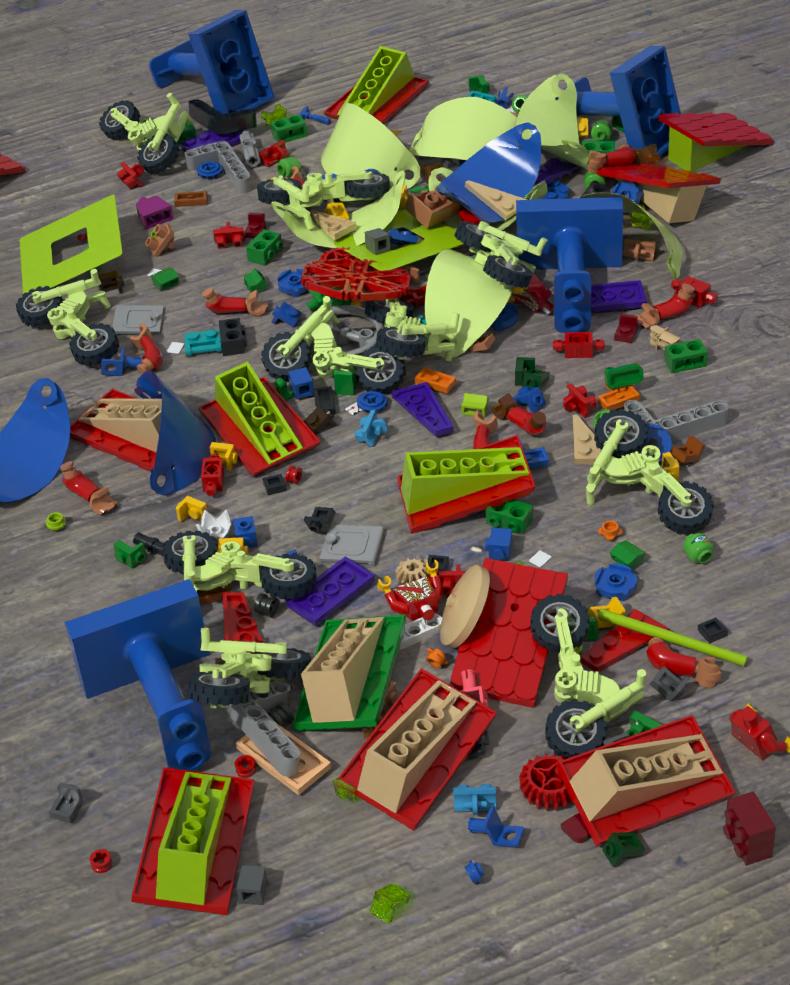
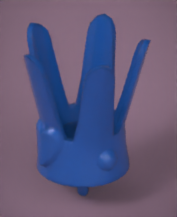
[495,87,514,109]

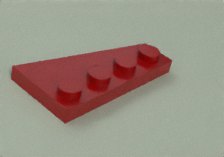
[222,592,263,654]
[580,609,669,673]

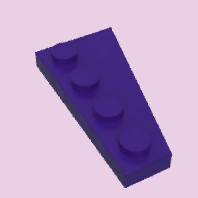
[534,158,580,186]
[392,382,454,437]

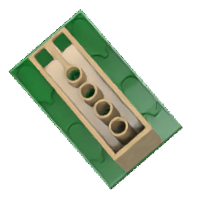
[292,614,406,731]

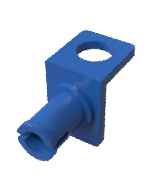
[101,347,142,376]
[468,807,525,847]

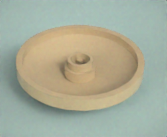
[440,565,490,648]

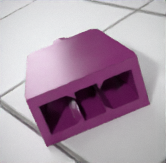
[136,196,174,230]

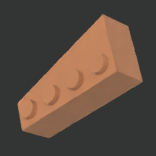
[404,188,464,229]

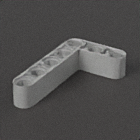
[185,141,252,193]
[624,400,729,446]
[230,680,301,777]

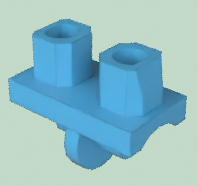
[355,410,388,447]
[453,784,496,815]

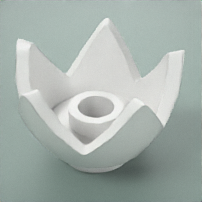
[196,510,232,543]

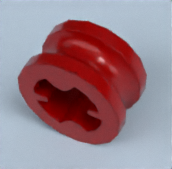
[286,465,302,484]
[235,755,256,778]
[89,849,113,873]

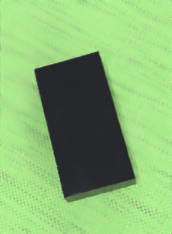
[313,386,336,415]

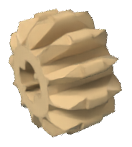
[396,557,431,585]

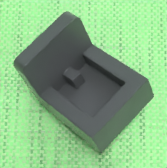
[650,666,690,701]
[49,783,83,823]

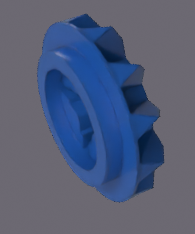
[197,161,222,179]
[357,391,387,413]

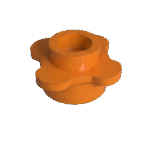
[598,521,623,541]
[426,648,448,668]

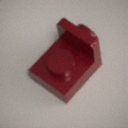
[244,213,266,238]
[614,313,638,344]

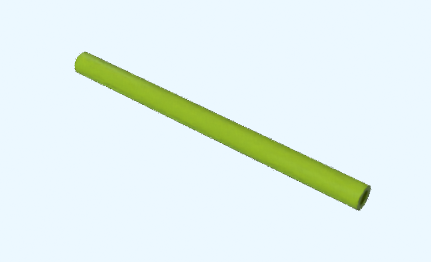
[598,608,747,666]

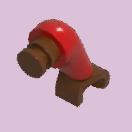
[492,393,546,435]

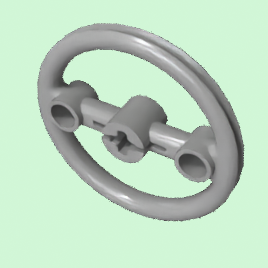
[304,305,384,356]

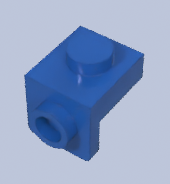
[272,302,302,327]
[513,386,546,412]

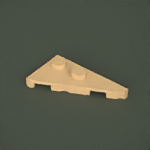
[464,180,526,220]
[310,209,357,240]
[573,415,601,465]

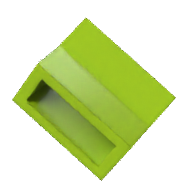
[461,393,489,418]

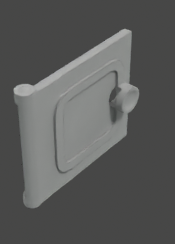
[112,305,164,335]
[319,525,385,566]

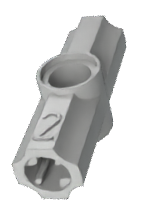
[240,131,260,168]

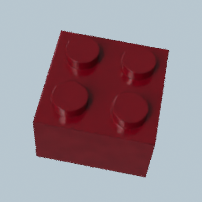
[723,791,776,866]

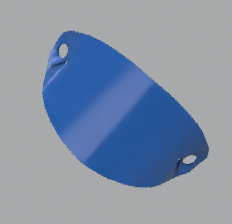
[436,122,541,222]
[134,370,216,496]
[0,378,70,502]

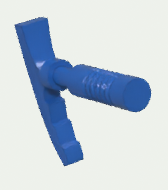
[300,106,331,125]

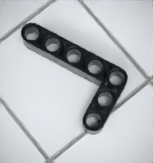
[188,99,257,134]

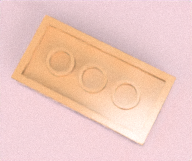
[236,721,331,795]

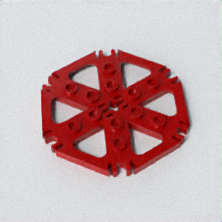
[301,258,411,302]

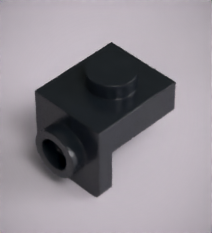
[303,507,336,533]

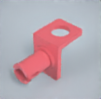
[460,669,489,707]

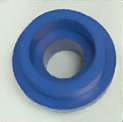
[464,860,485,884]

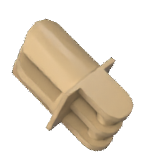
[650,325,681,351]

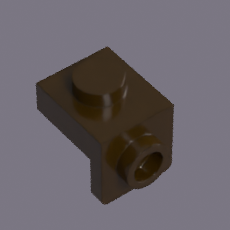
[98,270,124,294]
[304,406,337,435]

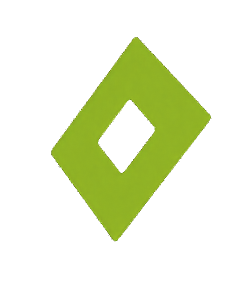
[19,194,123,294]
[334,209,463,271]

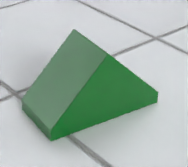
[334,370,359,396]

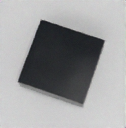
[262,474,286,495]
[427,555,449,575]
[697,617,728,644]

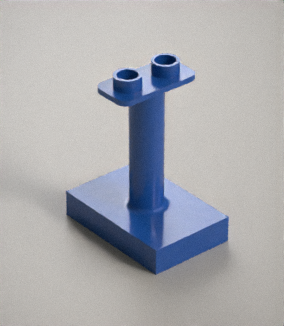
[149,10,275,114]
[555,46,681,164]
[516,197,623,333]
[64,579,211,771]

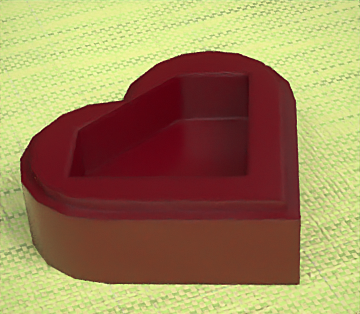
[561,813,589,843]

